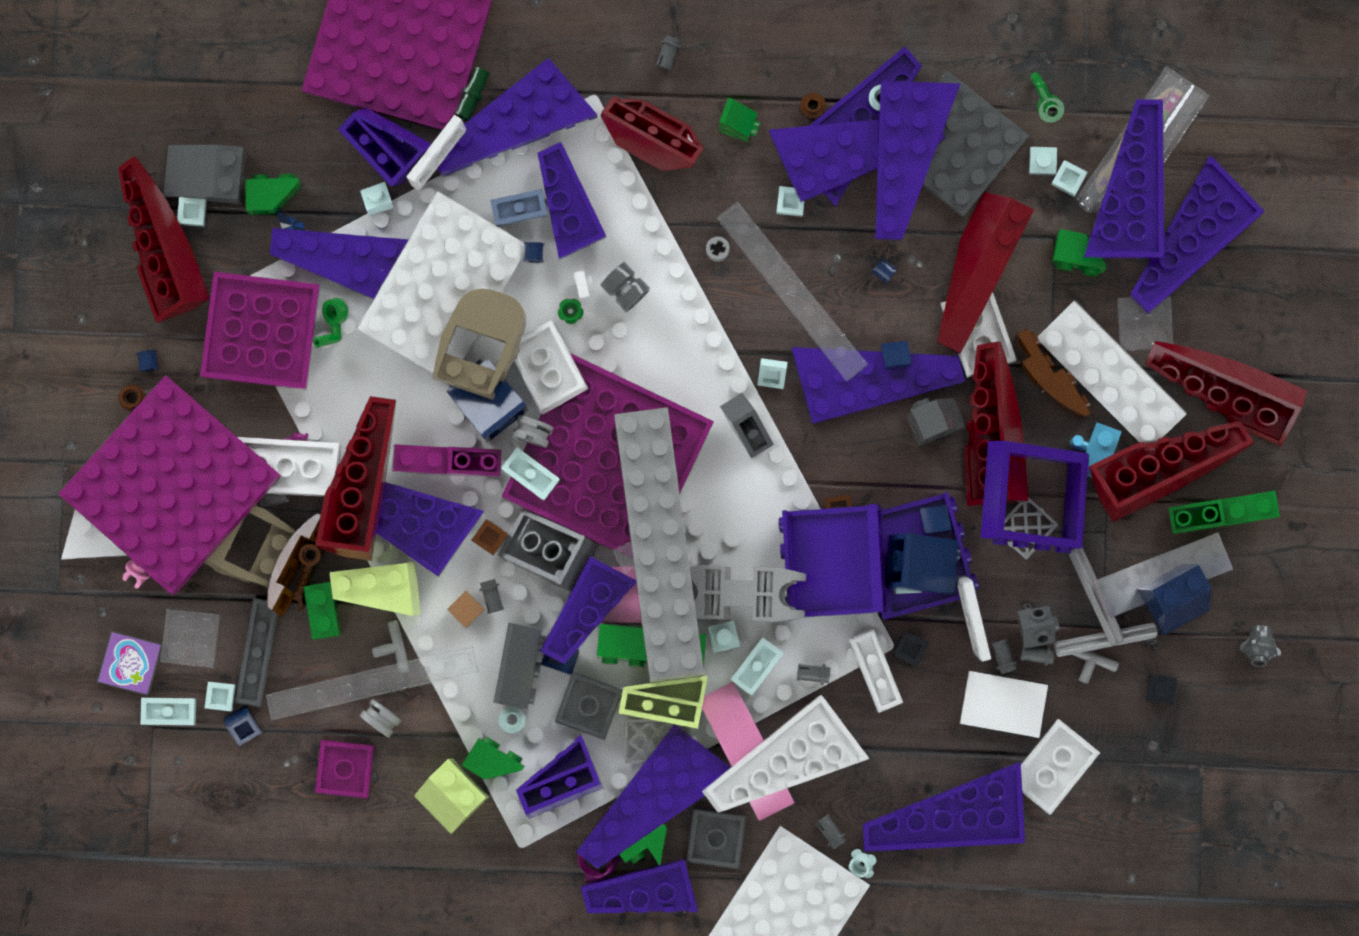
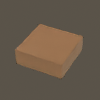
[447,591,485,628]

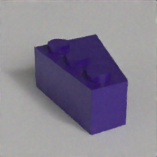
[338,109,432,187]
[516,735,604,819]

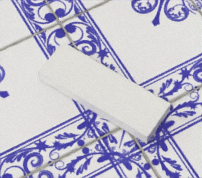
[407,115,466,191]
[848,628,903,713]

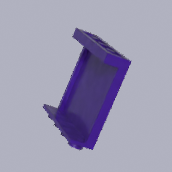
[880,492,979,620]
[778,504,888,617]

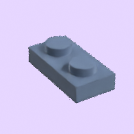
[490,189,548,227]

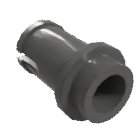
[655,35,681,71]
[479,579,504,614]
[991,639,1017,674]
[1021,645,1055,666]
[797,663,831,685]
[815,814,847,849]

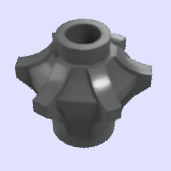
[1239,625,1281,667]

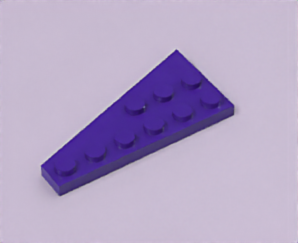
[1083,99,1164,259]

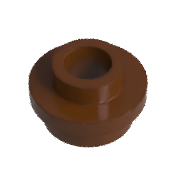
[800,93,826,119]
[118,385,145,411]

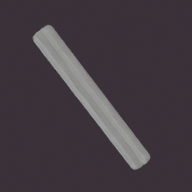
[1069,548,1124,646]
[1054,623,1158,657]

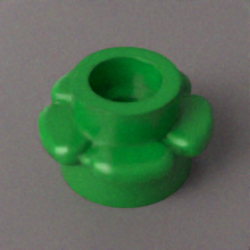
[558,298,584,324]

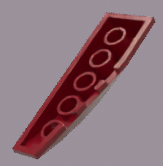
[118,157,210,323]
[937,192,1034,354]
[964,341,1029,506]
[1145,341,1307,447]
[315,396,397,561]
[1089,421,1254,522]

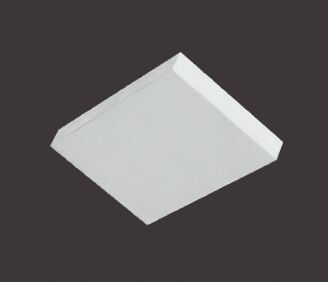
[940,292,1017,378]
[514,320,588,415]
[957,575,991,661]
[959,671,1048,738]
[1021,719,1100,815]

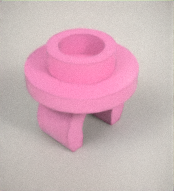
[123,560,150,589]

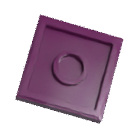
[315,740,375,799]

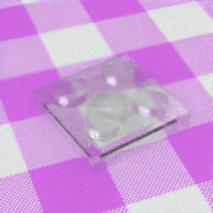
[1117,296,1173,351]
[160,609,221,668]

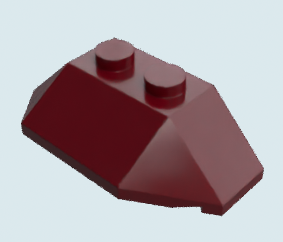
[600,96,704,171]

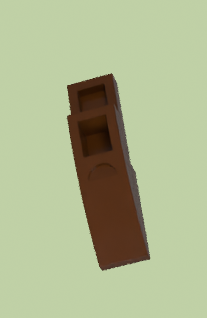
[1015,328,1091,419]

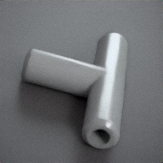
[372,620,410,673]
[1071,651,1119,684]

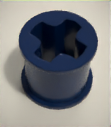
[523,242,545,263]
[871,257,898,285]
[136,350,160,372]

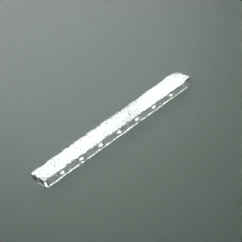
[717,202,868,382]
[266,646,479,721]

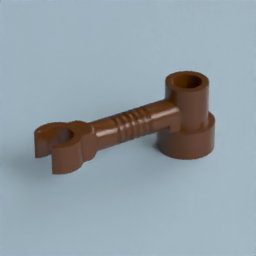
[288,544,323,613]

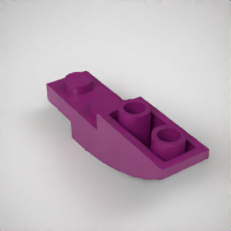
[392,444,502,477]

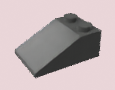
[163,145,247,204]
[498,509,598,592]

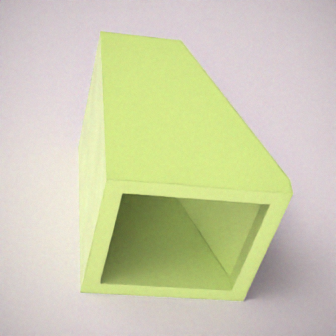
[414,758,490,834]

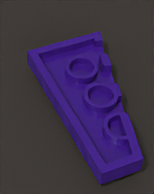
[537,142,607,260]
[540,556,636,664]
[581,859,698,913]

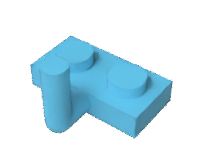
[1069,423,1122,478]

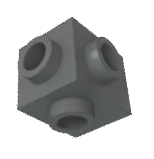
[1017,606,1059,648]

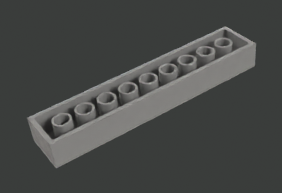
[615,407,704,683]

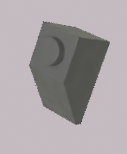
[720,393,774,459]

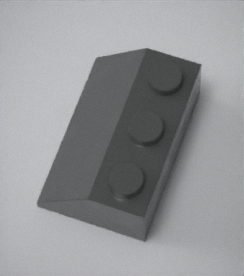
[493,623,546,709]

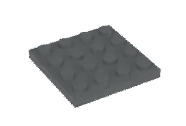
[922,70,1029,217]

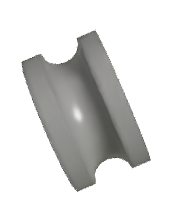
[706,236,730,262]

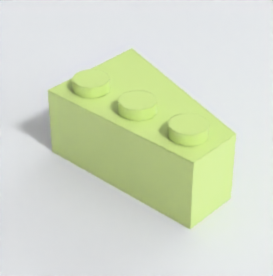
[330,562,421,616]
[619,675,708,729]

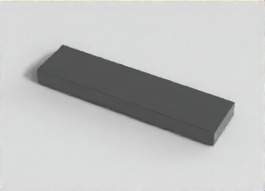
[235,598,278,707]

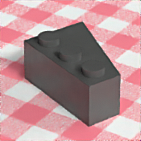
[906,398,967,447]

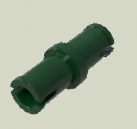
[454,67,490,121]

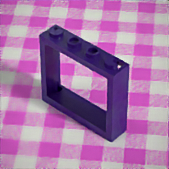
[981,441,1089,554]

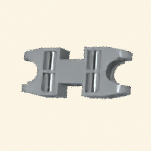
[690,565,806,622]

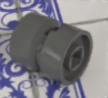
[600,262,650,312]

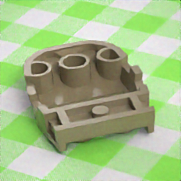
[433,289,526,400]
[204,505,296,589]

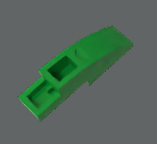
[1169,491,1280,534]

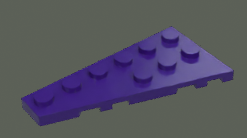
[809,46,922,207]
[437,58,598,177]
[875,80,961,240]
[768,119,945,203]
[1130,155,1265,315]
[270,228,409,299]
[791,347,966,424]
[377,482,485,577]
[576,724,731,869]
[862,762,1025,852]

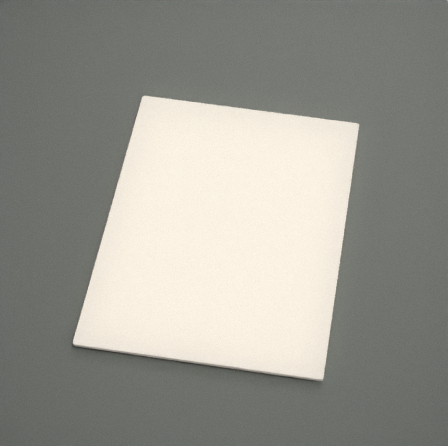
[250,95,894,848]

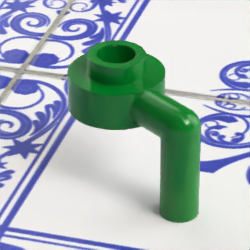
[1030,72,1064,123]
[313,298,348,348]

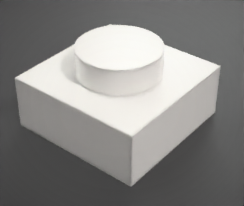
[574,270,594,302]

